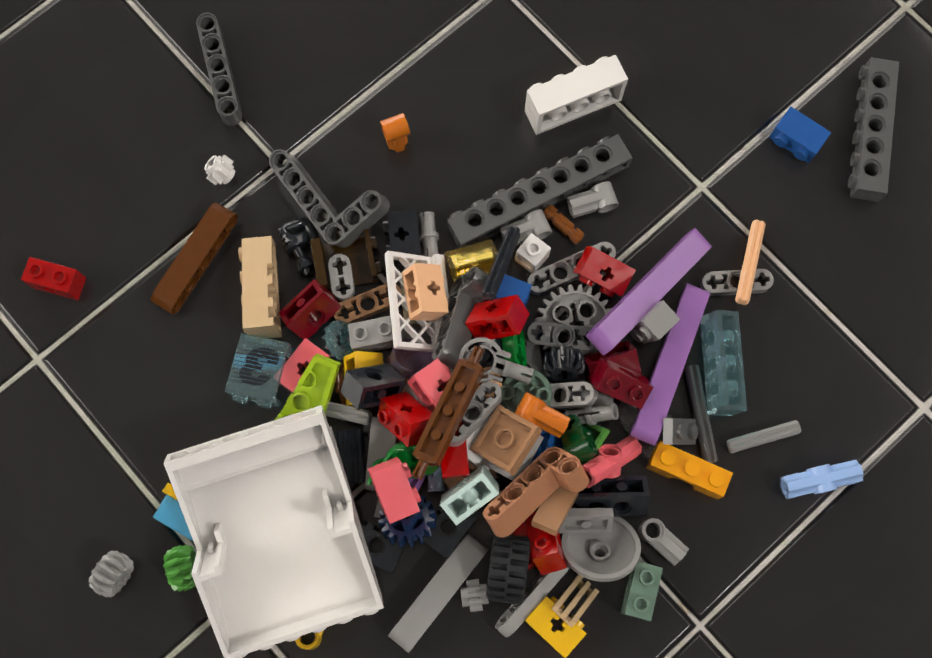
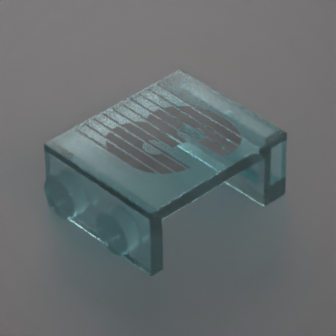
[225,334,295,409]

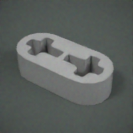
[328,254,355,302]

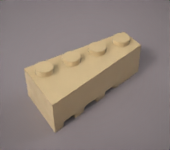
[238,236,282,340]

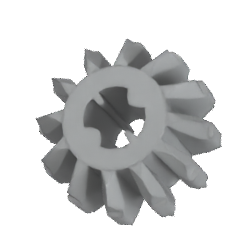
[88,550,134,598]

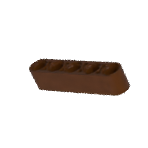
[151,202,238,315]

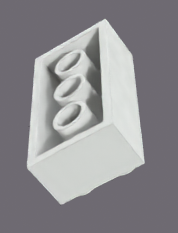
[525,55,628,135]

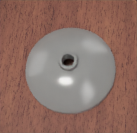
[561,517,641,582]

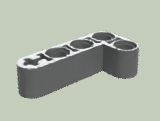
[432,266,488,370]

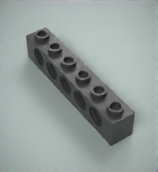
[848,57,899,202]

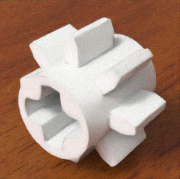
[204,155,235,185]

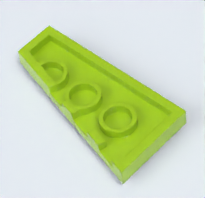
[275,353,341,420]

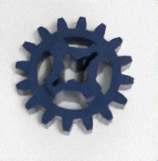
[379,495,437,548]

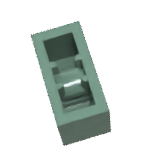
[620,561,663,621]

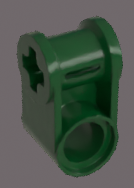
[561,414,598,463]

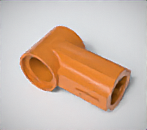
[380,113,410,152]
[514,392,570,438]

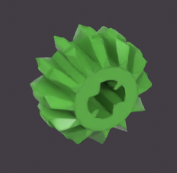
[163,545,196,592]

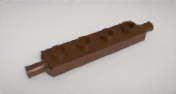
[411,346,485,480]

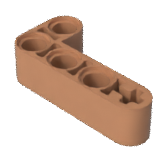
[483,447,589,537]

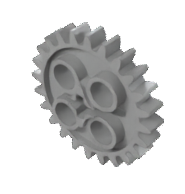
[534,284,612,355]

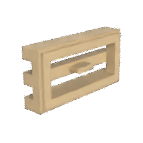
[551,574,599,628]

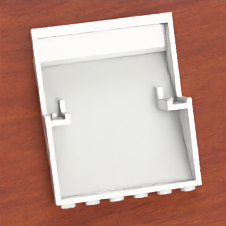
[164,405,384,658]

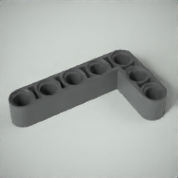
[269,149,390,248]

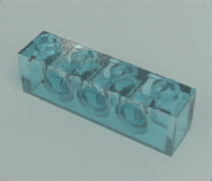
[700,310,747,416]

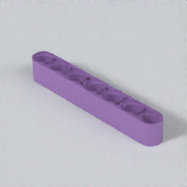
[586,228,712,355]
[630,283,710,446]

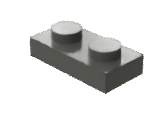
[663,418,698,445]

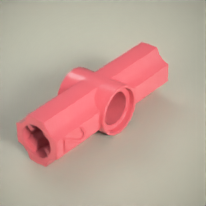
[582,435,642,488]

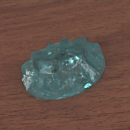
[322,320,356,361]

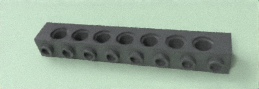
[447,134,633,252]

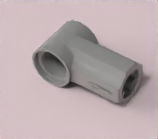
[567,181,619,218]
[500,209,552,246]
[637,518,689,566]

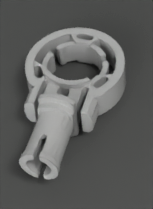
[459,337,534,385]

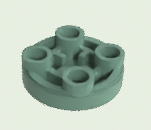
[501,370,553,413]

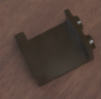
[310,229,382,291]

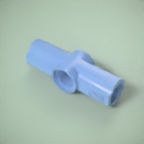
[780,459,864,499]

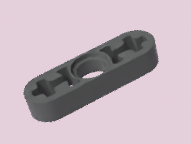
[525,321,595,350]

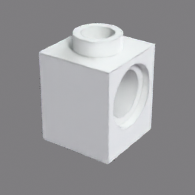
[515,233,551,273]

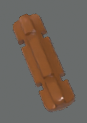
[543,205,584,244]

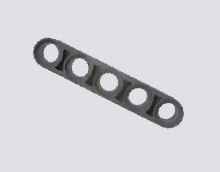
[196,13,242,126]

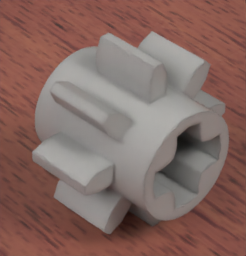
[460,579,489,612]

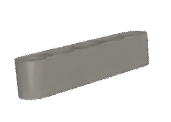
[388,533,489,653]

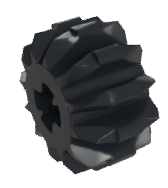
[542,345,586,383]

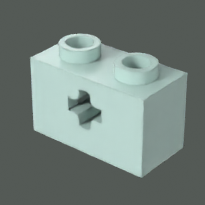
[440,464,500,525]

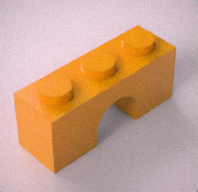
[646,441,733,500]

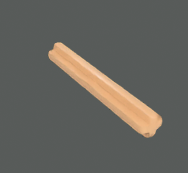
[735,220,766,305]

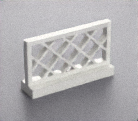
[384,251,449,352]

